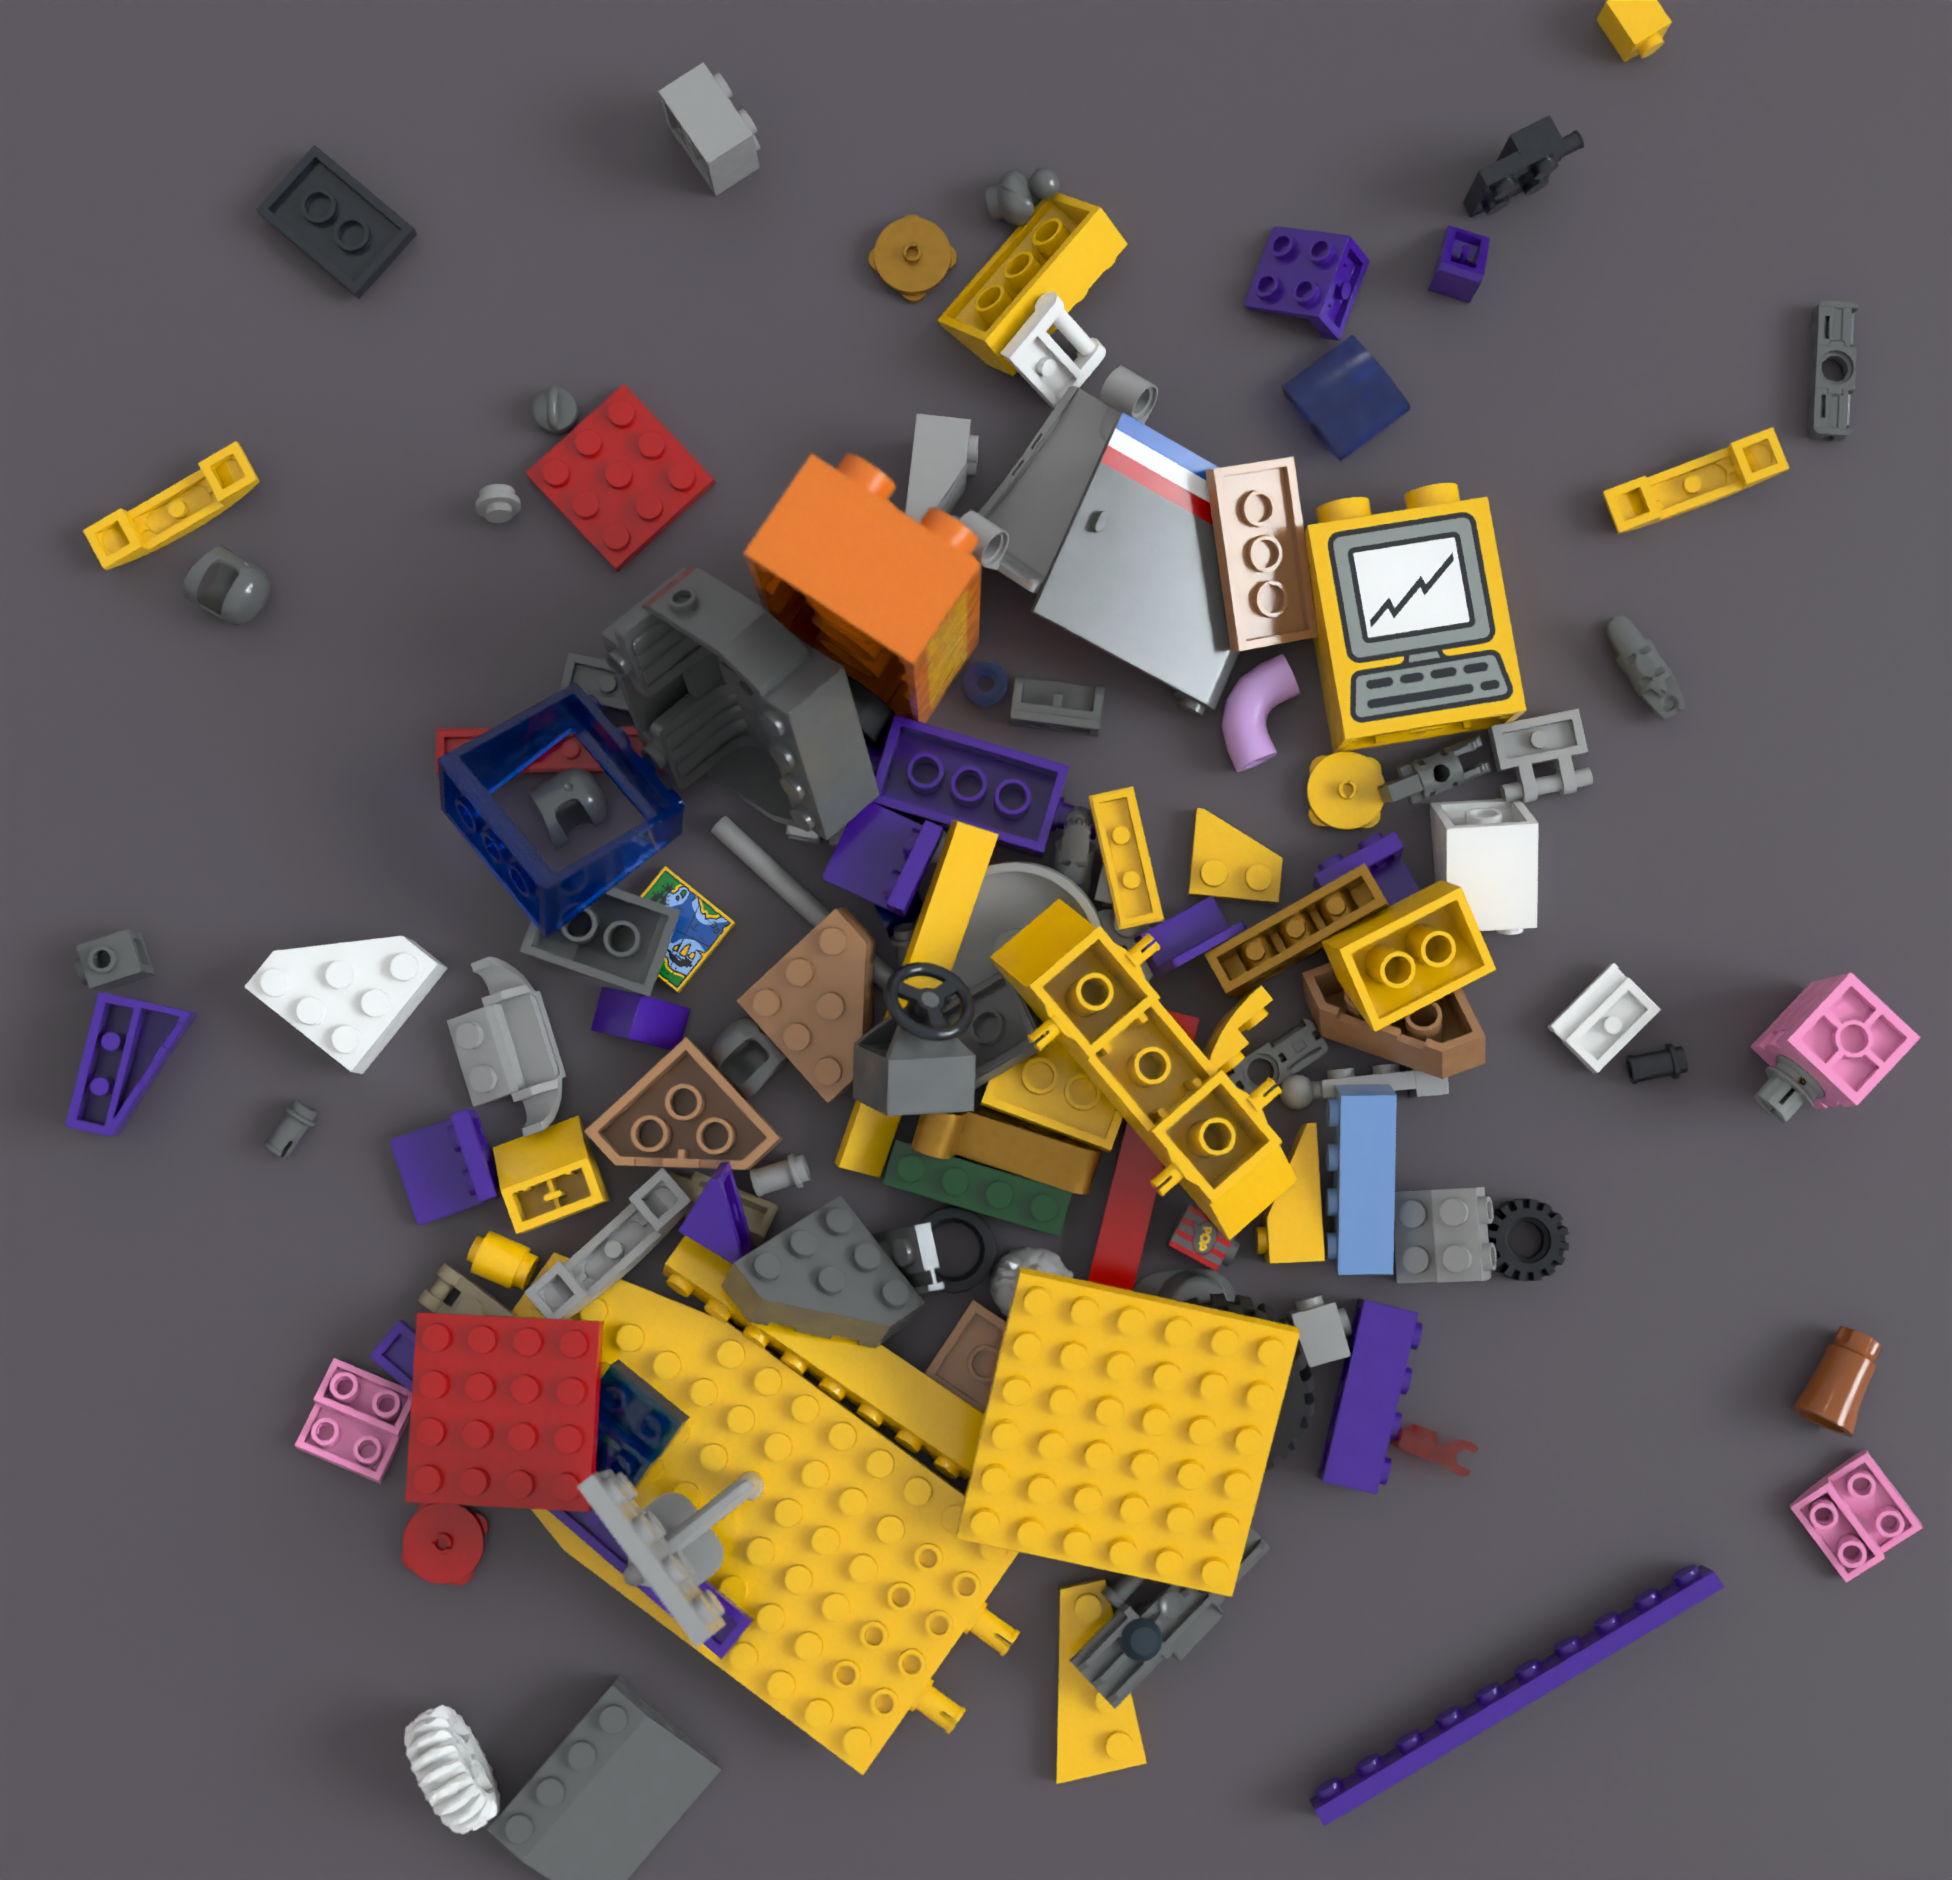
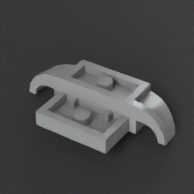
[447,956,567,1137]

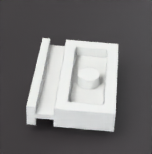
[1547,963,1661,1074]

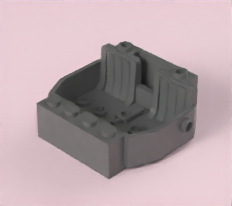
[601,567,880,841]

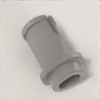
[750,1153,811,1197]

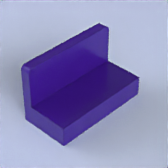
[1133,896,1247,978]

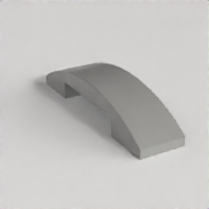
[524,1167,694,1319]

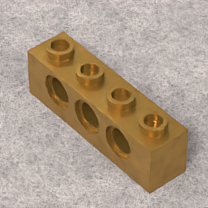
[1204,863,1389,999]

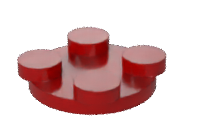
[402,1503,489,1585]

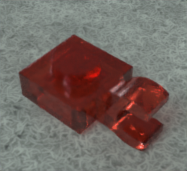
[1390,1423,1479,1476]

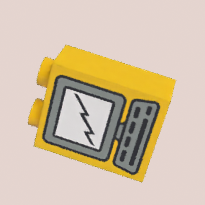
[1304,483,1526,754]

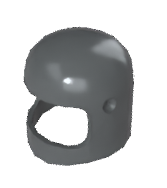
[183,545,270,625]
[528,767,608,850]
[710,1016,789,1100]

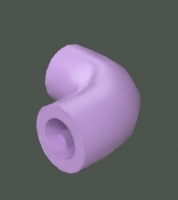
[1221,654,1300,772]

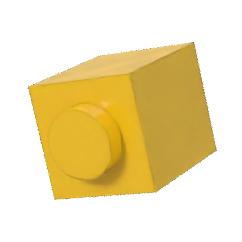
[1596,0,1672,63]

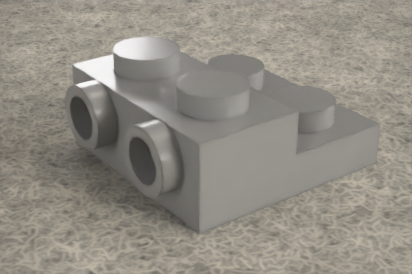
[1394,1187,1497,1283]

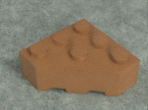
[736,907,876,1103]
[1302,963,1486,1079]
[584,1037,783,1170]

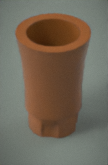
[1791,1326,1882,1437]

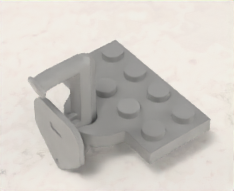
[577,1469,763,1648]

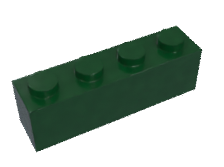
[882,1140,1072,1237]

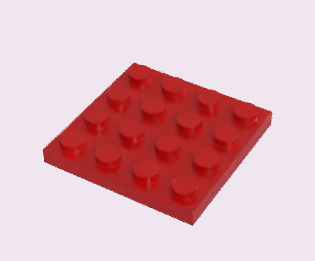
[405,1312,604,1512]

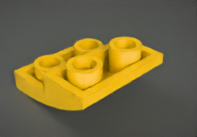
[1202,985,1273,1074]

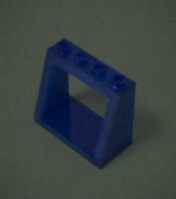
[438,683,685,937]

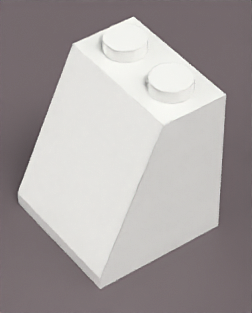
[1430,799,1539,935]

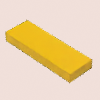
[1088,786,1164,931]

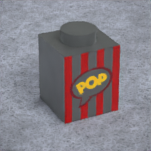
[1165,1204,1240,1272]

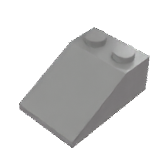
[905,414,979,523]

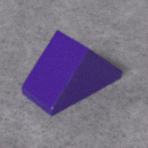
[1428,225,1490,303]
[591,987,690,1051]
[679,1161,754,1264]

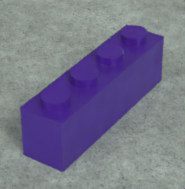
[1317,1298,1422,1495]

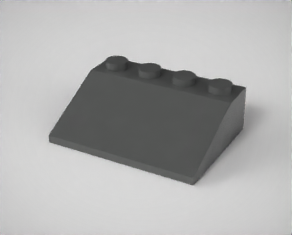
[487,1675,723,1880]

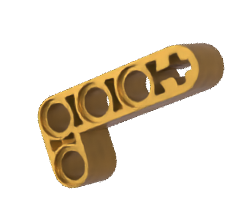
[911,1105,1102,1195]

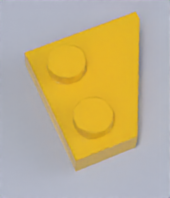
[1188,808,1283,904]

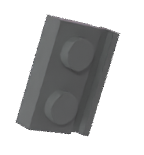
[872,1222,944,1294]

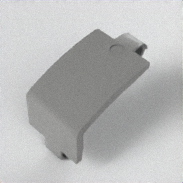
[952,364,1158,594]

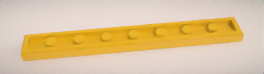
[834,819,998,1178]

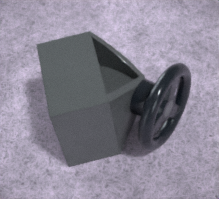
[853,962,976,1116]

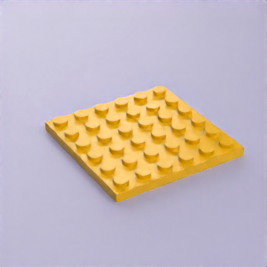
[957,1267,1300,1597]

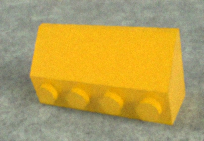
[937,192,1127,376]

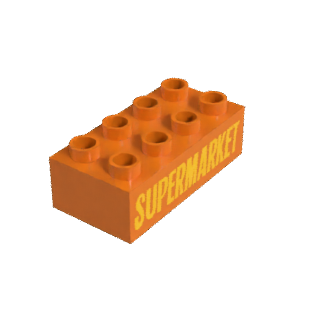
[744,453,981,723]

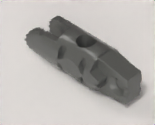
[1605,615,1687,721]
[1377,734,1492,805]
[1053,805,1096,895]

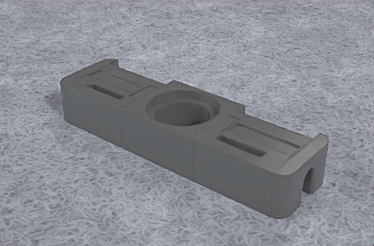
[1807,300,1859,441]
[1226,1019,1328,1095]

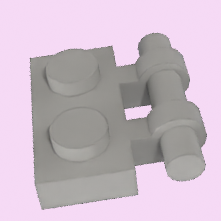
[1488,708,1593,803]

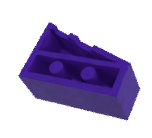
[65,991,197,1137]

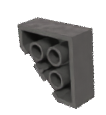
[721,1195,925,1348]

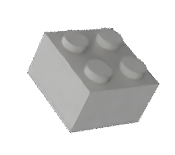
[658,62,761,196]

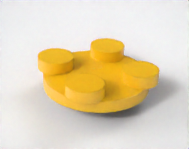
[1306,751,1385,830]

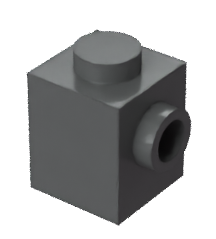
[75,928,155,992]

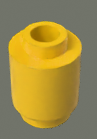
[466,1231,539,1290]

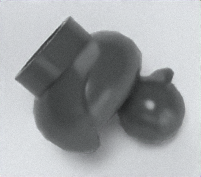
[986,167,1060,226]

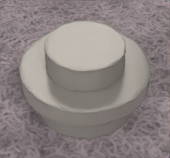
[475,484,521,523]

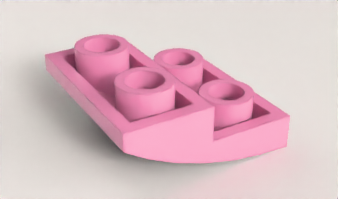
[295,1358,412,1484]
[1790,1448,1923,1583]

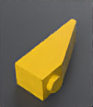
[1255,1123,1325,1264]

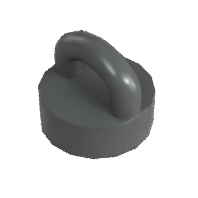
[532,385,579,435]

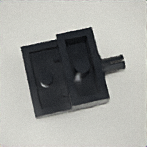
[1463,115,1584,218]

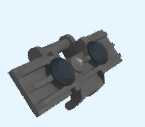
[1069,1526,1271,1708]

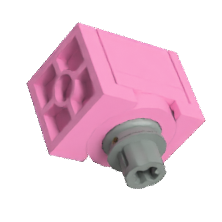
[1750,972,1921,1123]

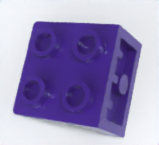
[1244,226,1370,341]
[823,802,943,918]
[390,1108,503,1225]

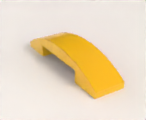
[1602,427,1789,534]
[83,441,260,570]

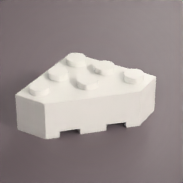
[244,936,448,1074]

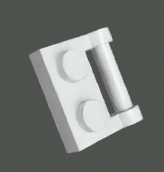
[1000,291,1106,408]

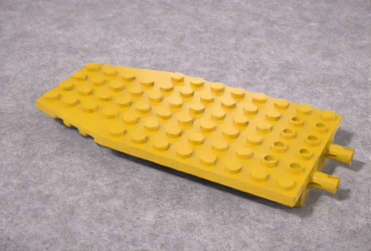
[512,1252,1020,1775]

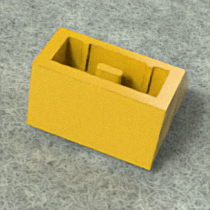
[493,1115,610,1234]

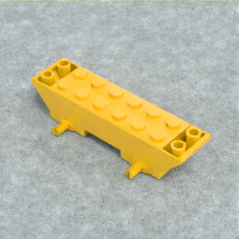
[989,899,1297,1241]

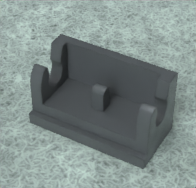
[1009,675,1105,737]

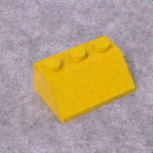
[1321,880,1496,1032]

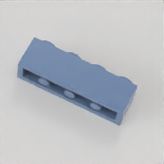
[1324,1084,1397,1275]

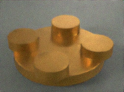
[868,214,957,303]

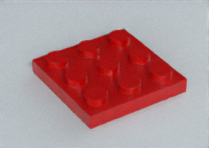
[526,384,716,573]

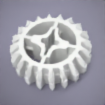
[404,1705,500,1834]

